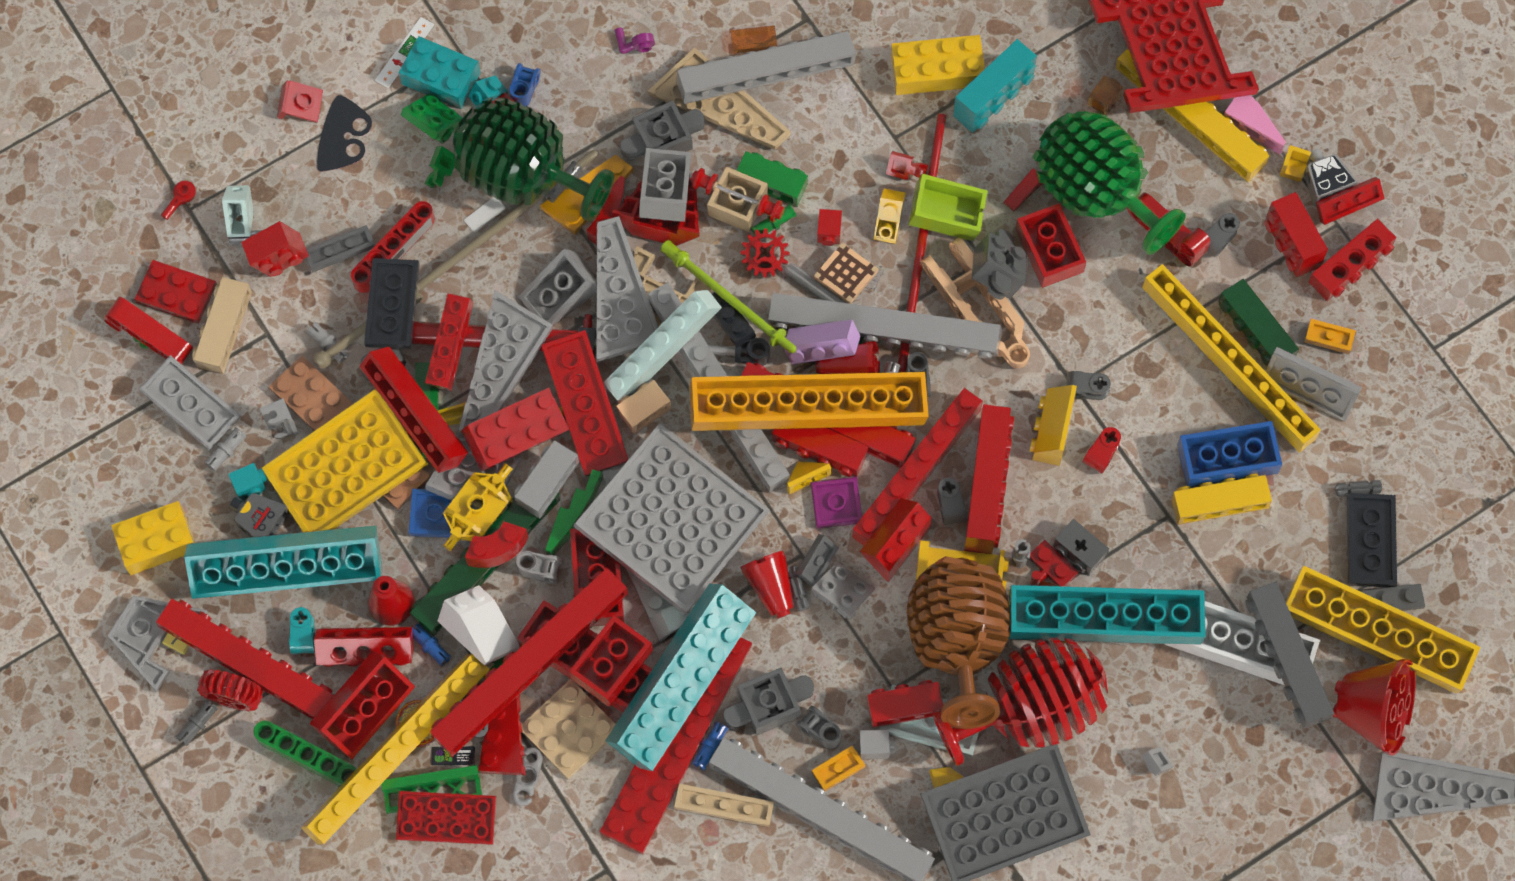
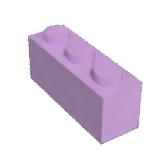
[784,319,860,364]

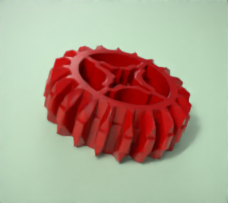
[197,669,263,712]

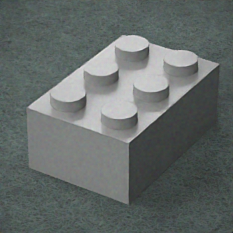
[639,148,691,222]

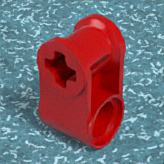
[1082,427,1121,474]

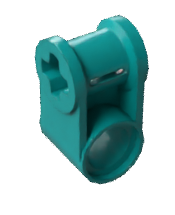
[289,607,315,655]

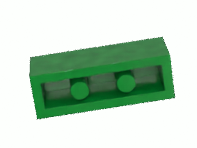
[736,151,808,207]

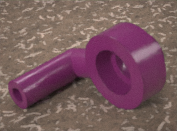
[614,27,655,54]

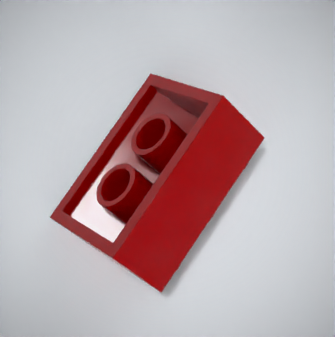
[859,498,931,582]

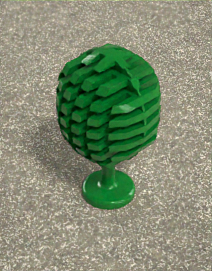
[1032,111,1186,255]

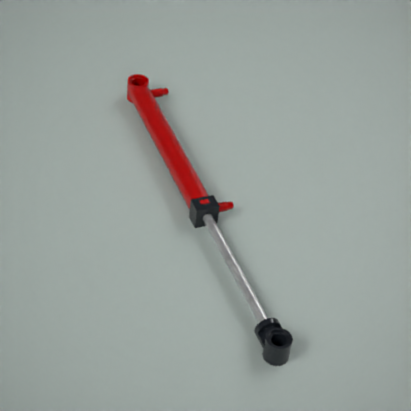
[412,314,770,366]

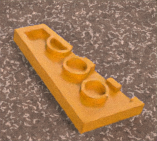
[540,155,633,235]

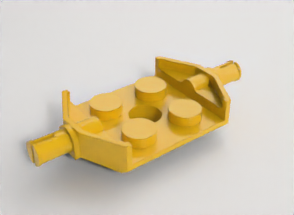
[443,464,513,551]

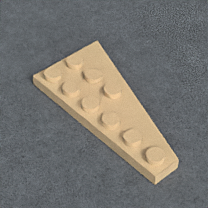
[648,48,791,150]

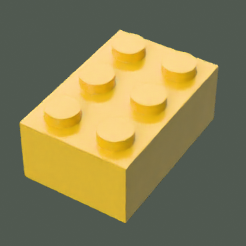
[111,501,195,575]

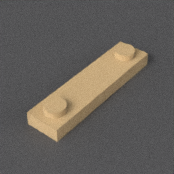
[674,784,774,827]

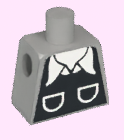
[1304,149,1357,206]

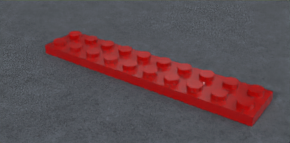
[600,637,752,855]

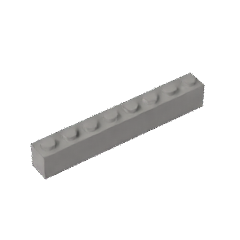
[676,31,856,104]

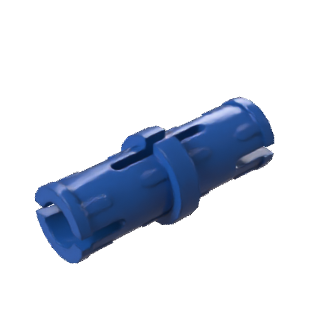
[412,623,452,667]
[692,721,729,771]

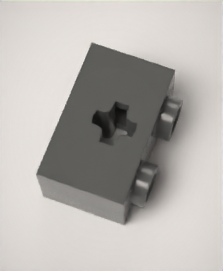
[1053,519,1109,575]

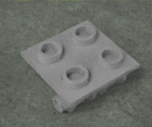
[811,561,875,619]

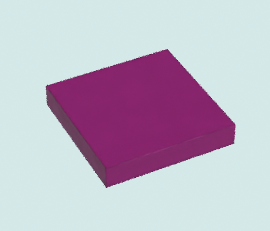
[811,477,862,529]

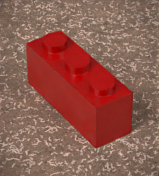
[867,680,943,728]

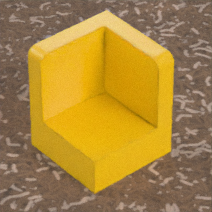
[1279,145,1311,182]

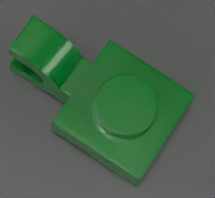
[424,145,455,188]

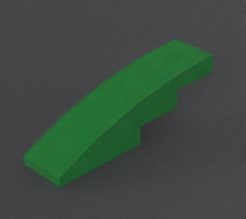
[545,469,602,556]

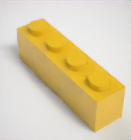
[1171,474,1272,525]

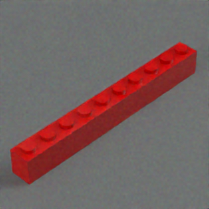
[430,568,628,757]

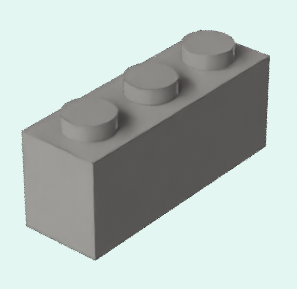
[514,440,579,519]

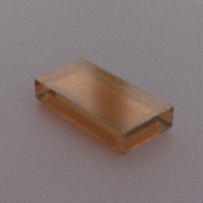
[731,25,777,53]

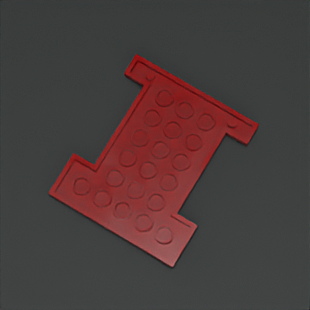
[1088,0,1259,113]

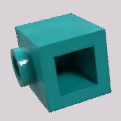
[228,463,267,500]

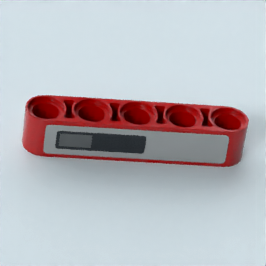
[351,201,435,293]

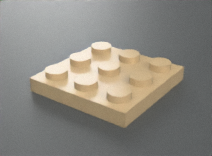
[522,679,616,780]

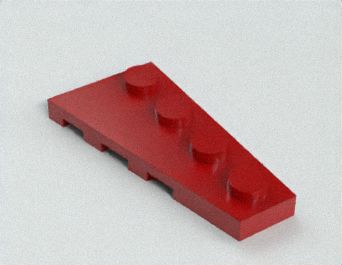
[478,695,526,775]

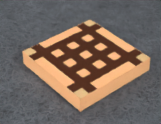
[814,243,878,304]

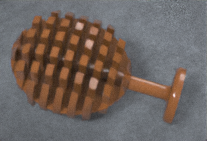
[907,556,1011,729]

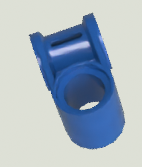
[509,63,541,107]

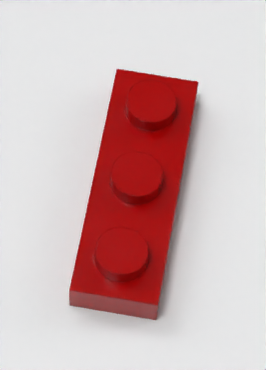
[1315,177,1385,225]

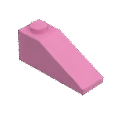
[1224,95,1286,155]

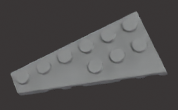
[459,290,554,433]
[1372,752,1515,822]

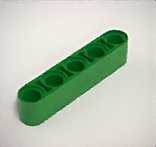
[253,721,357,787]

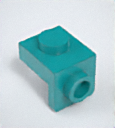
[469,75,508,106]

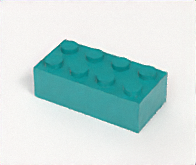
[953,39,1037,133]

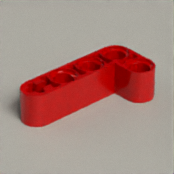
[1127,192,1210,267]
[104,296,193,365]

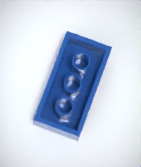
[1177,421,1282,488]

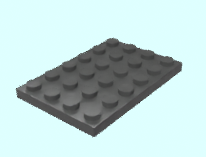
[920,745,1091,881]

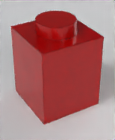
[817,209,842,246]

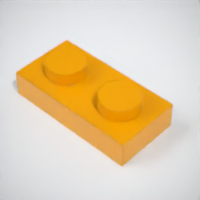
[1304,319,1356,354]
[812,745,865,792]

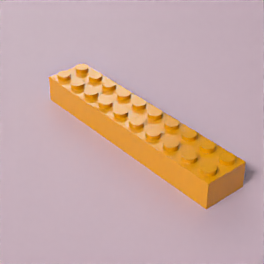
[689,372,929,431]

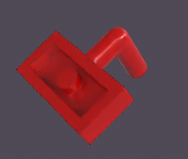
[1029,540,1078,587]

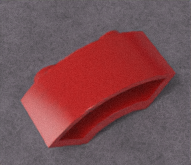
[465,522,529,568]

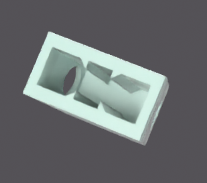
[222,185,253,237]

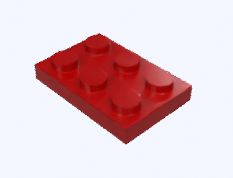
[134,260,217,324]

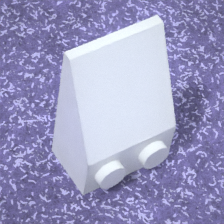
[438,585,520,666]

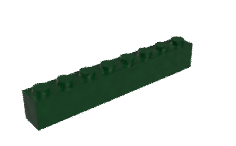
[410,493,560,637]

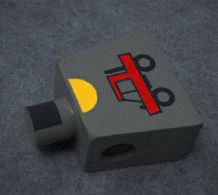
[229,493,290,538]

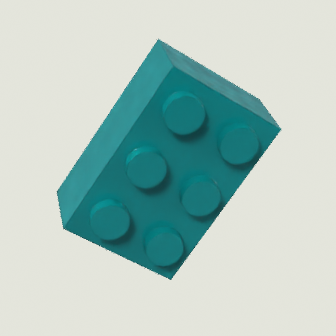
[398,36,481,109]

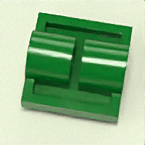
[401,94,463,144]

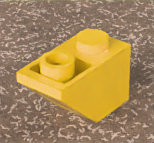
[873,188,906,244]

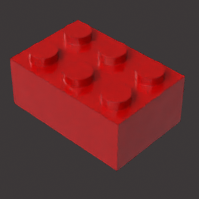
[1264,192,1328,278]
[1015,203,1086,288]
[569,615,653,707]

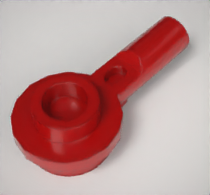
[161,181,196,220]

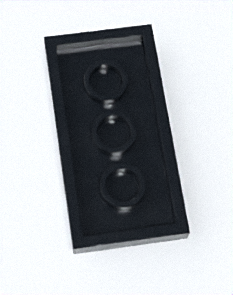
[364,258,420,349]
[1347,493,1397,587]

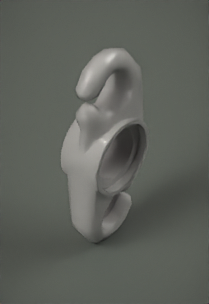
[512,747,543,806]

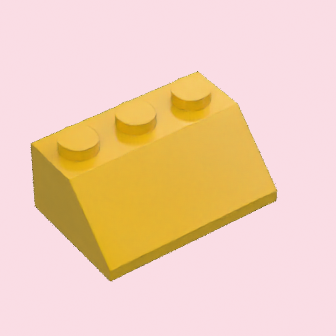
[1029,385,1077,466]

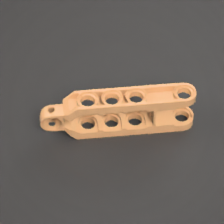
[921,237,1030,369]

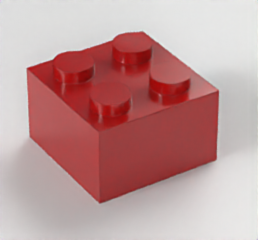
[241,221,309,277]

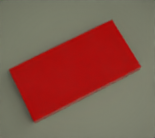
[396,791,497,845]

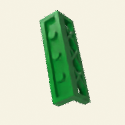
[381,765,482,814]

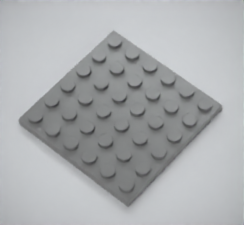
[573,423,770,615]

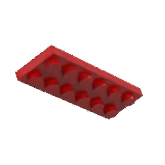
[541,330,629,477]

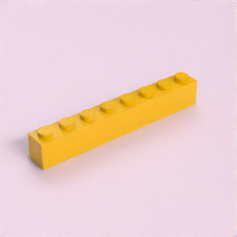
[1115,49,1270,182]

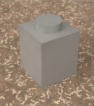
[859,730,894,760]

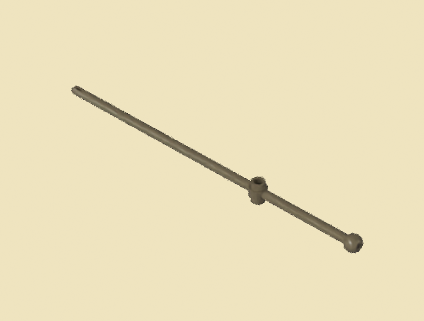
[313,150,598,369]

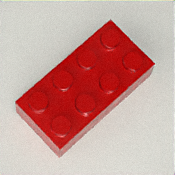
[461,388,569,472]
[570,528,625,626]
[309,651,415,760]

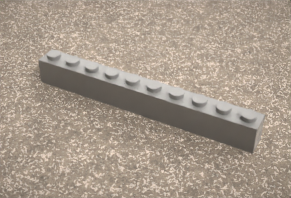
[648,282,790,493]
[768,293,1002,359]
[709,738,935,881]

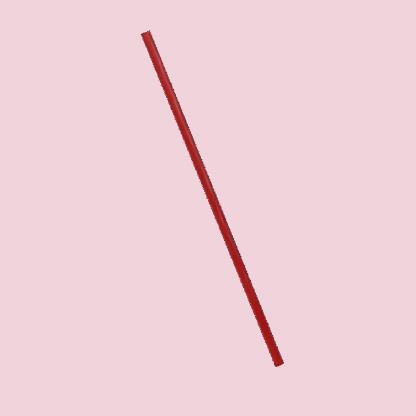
[892,114,946,429]

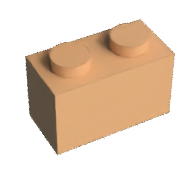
[616,380,671,435]

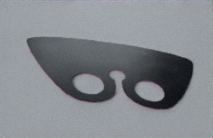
[317,95,372,172]

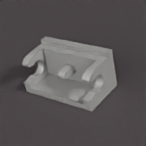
[259,398,299,439]

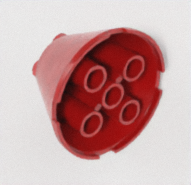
[1333,659,1416,756]

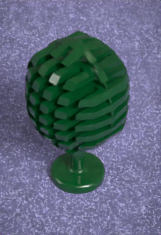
[452,97,614,222]

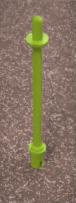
[660,240,797,353]

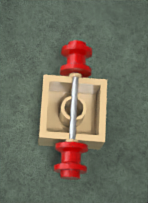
[690,167,785,233]

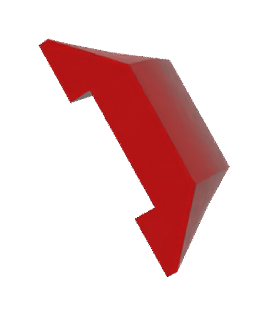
[612,178,700,246]

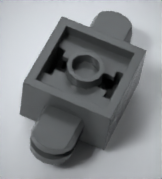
[620,101,705,160]
[972,229,1027,300]
[724,667,814,736]

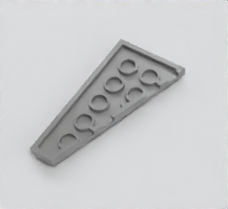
[596,216,658,362]

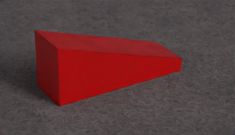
[1004,168,1042,212]

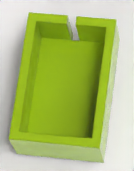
[908,174,988,241]

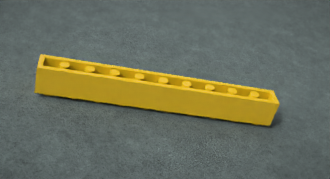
[1142,264,1321,453]
[301,653,490,845]

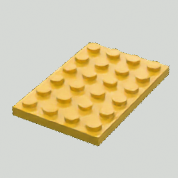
[262,389,428,532]

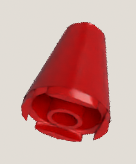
[816,341,880,374]
[740,550,793,619]
[368,576,415,626]

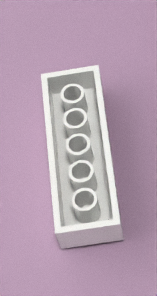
[1165,601,1320,685]

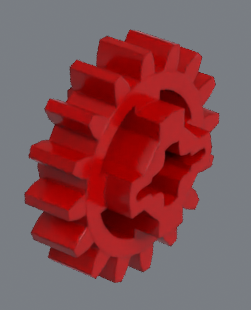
[740,228,790,279]

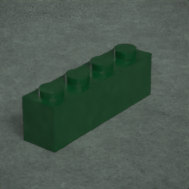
[1218,278,1299,366]

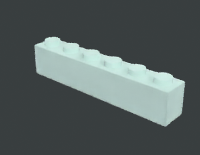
[603,290,722,400]

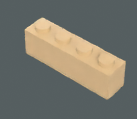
[192,277,252,374]

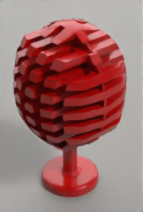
[932,638,1108,766]

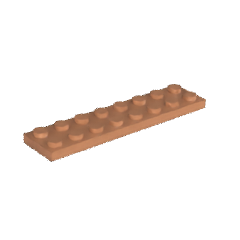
[268,356,431,510]

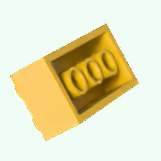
[890,35,985,95]

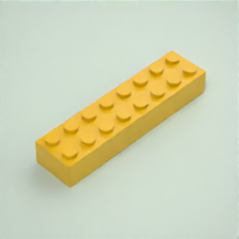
[1285,565,1481,694]

